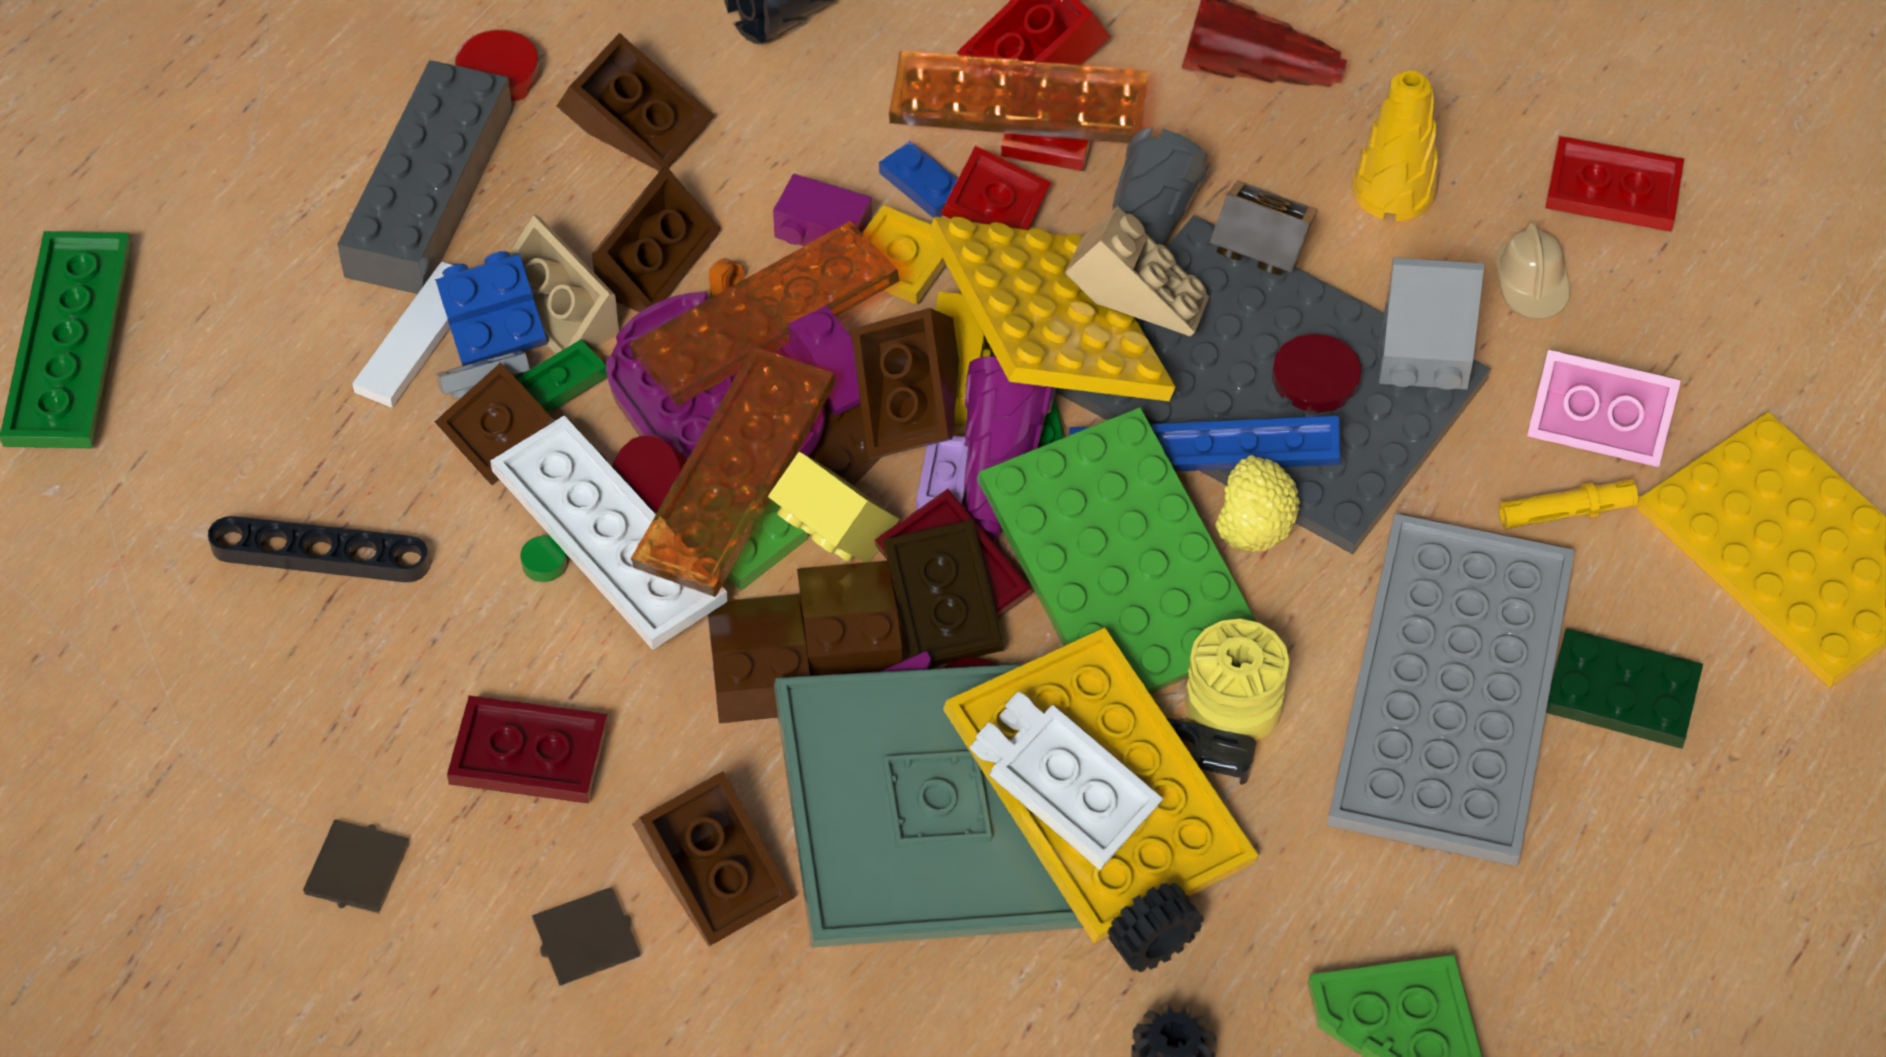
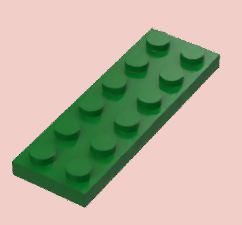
[0,231,132,449]

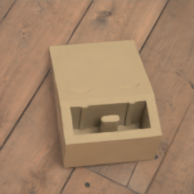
[1065,206,1210,337]

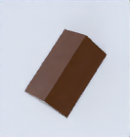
[592,166,721,313]

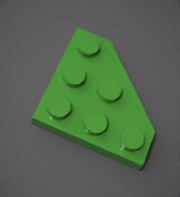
[1308,955,1482,1057]

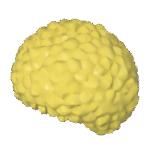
[1215,455,1300,552]

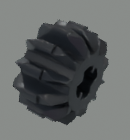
[1131,1002,1216,1057]

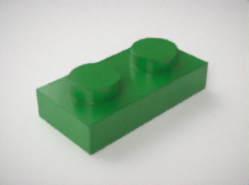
[516,339,607,413]

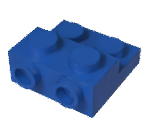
[435,251,547,366]

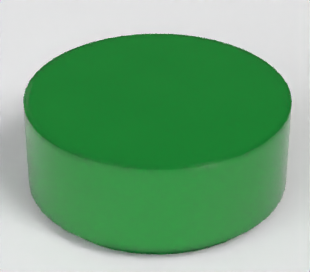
[520,536,567,582]

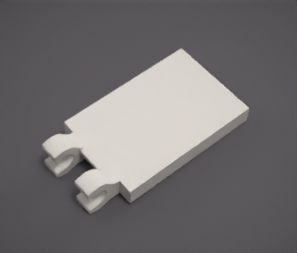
[970,692,1163,870]

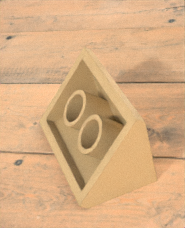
[509,215,619,354]

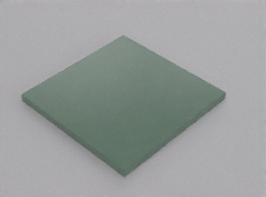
[774,664,1083,948]

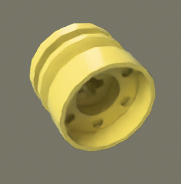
[1185,619,1290,741]

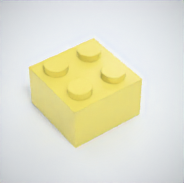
[768,451,899,563]

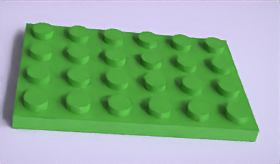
[977,407,1256,694]

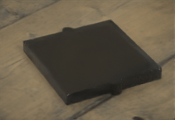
[303,819,410,914]
[532,887,640,986]

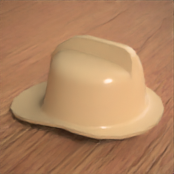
[1496,223,1570,320]

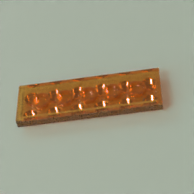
[889,51,1149,143]
[629,221,899,406]
[631,346,836,597]

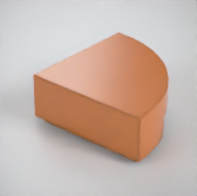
[709,258,746,300]

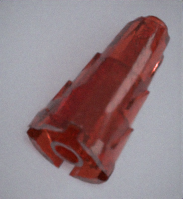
[1181,0,1347,88]

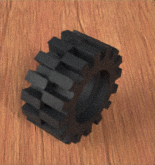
[1108,883,1203,972]

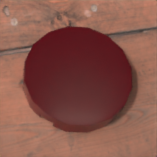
[1272,334,1361,413]
[612,435,691,523]

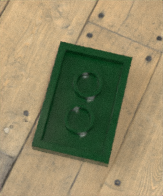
[1546,628,1703,749]

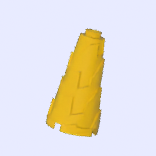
[1351,70,1438,221]

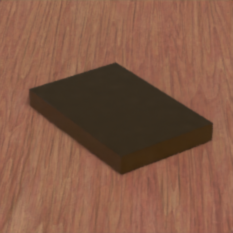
[883,520,1004,667]

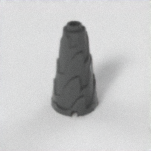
[1112,128,1210,245]

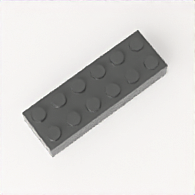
[337,60,513,294]

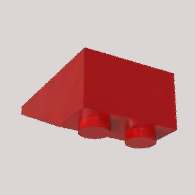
[956,0,1111,103]

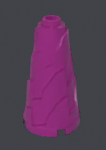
[964,356,1056,539]

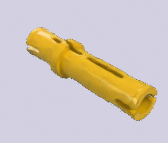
[1498,478,1638,530]

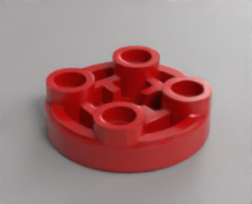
[455,29,539,101]

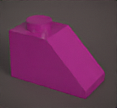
[788,305,860,416]

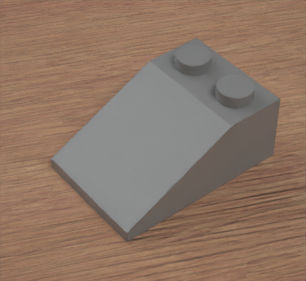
[1379,258,1484,390]

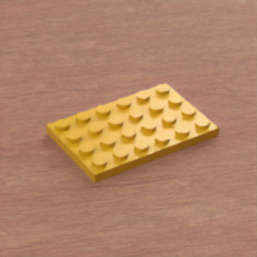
[929,217,1176,401]
[1637,412,1886,688]
[943,628,1259,944]

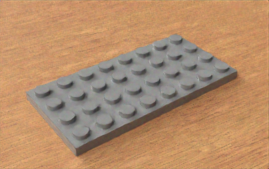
[1327,513,1575,866]

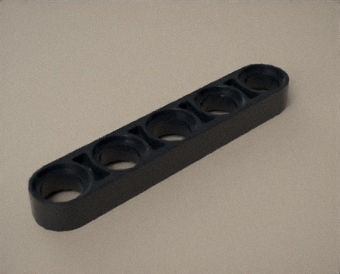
[208,516,430,582]

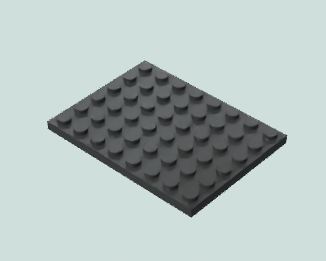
[1055,215,1491,554]

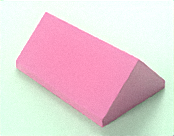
[1527,349,1681,467]

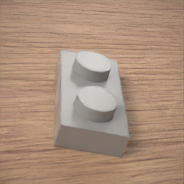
[435,350,530,399]

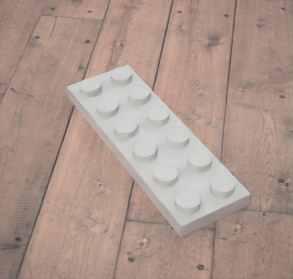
[491,416,727,650]

